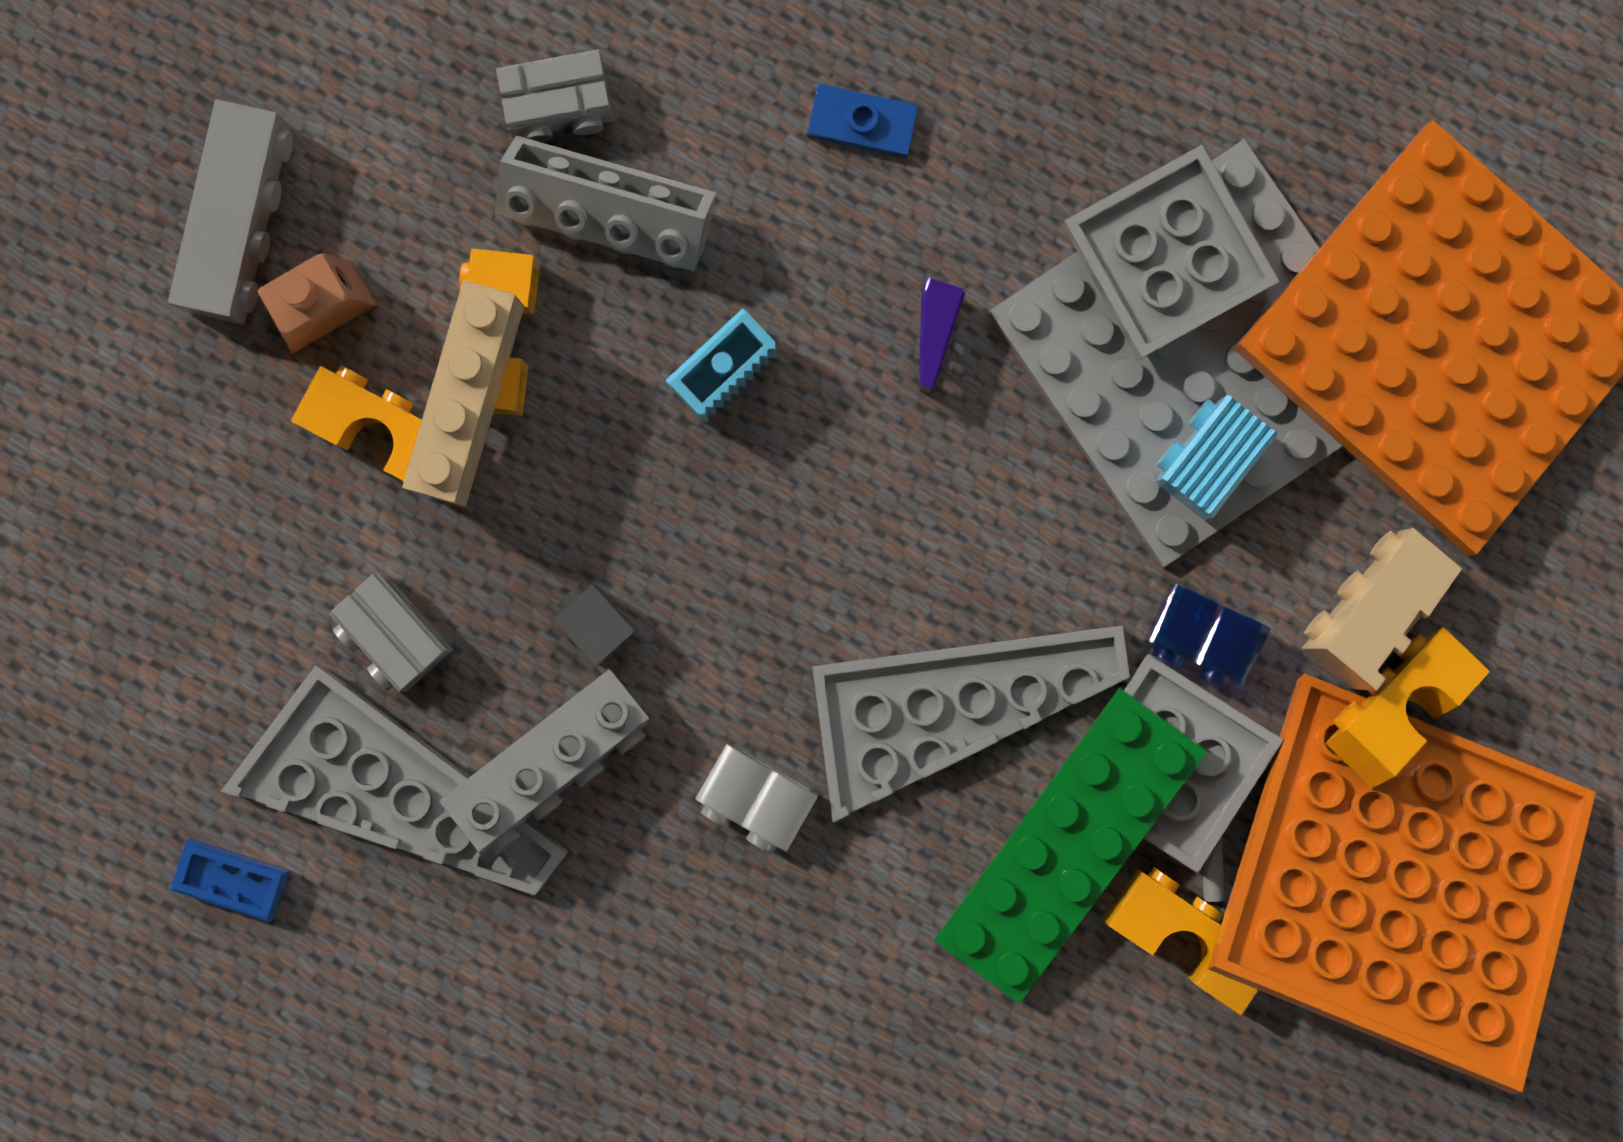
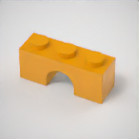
[459,248,540,416]
[291,365,422,481]
[1326,627,1490,789]
[1102,867,1258,1015]

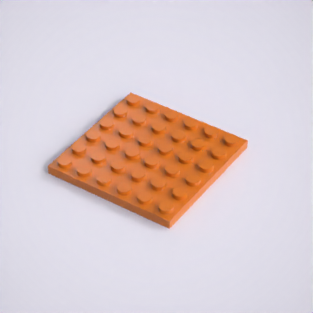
[1233,119,1623,557]
[1208,673,1596,1094]

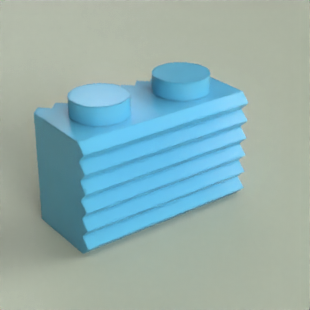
[666,308,776,422]
[1155,395,1278,520]

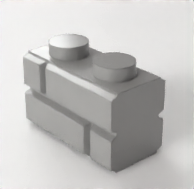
[496,49,614,143]
[329,572,454,692]

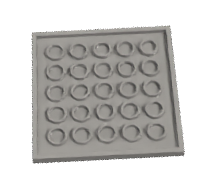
[988,139,1342,567]

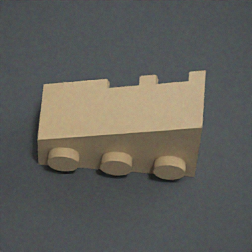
[1301,528,1462,691]

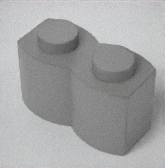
[695,743,819,854]

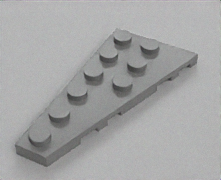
[812,625,1130,822]
[221,665,569,895]

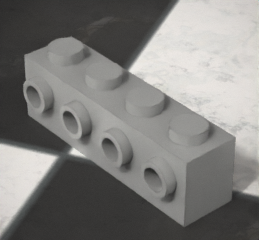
[167,99,293,325]
[495,135,716,271]
[439,669,649,855]

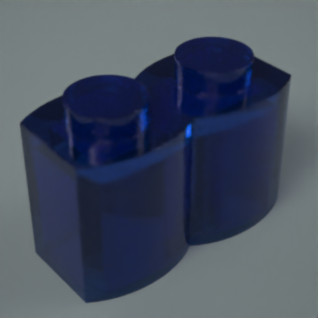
[1144,584,1271,690]

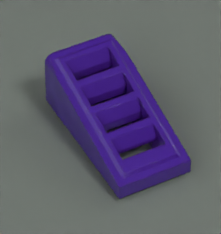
[918,278,965,394]

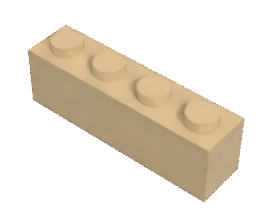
[402,280,524,507]

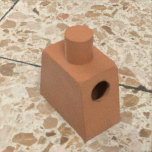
[257,253,376,354]

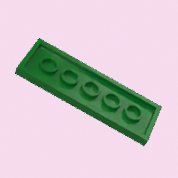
[934,687,1207,1004]

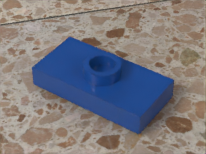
[807,83,919,159]
[170,838,291,922]

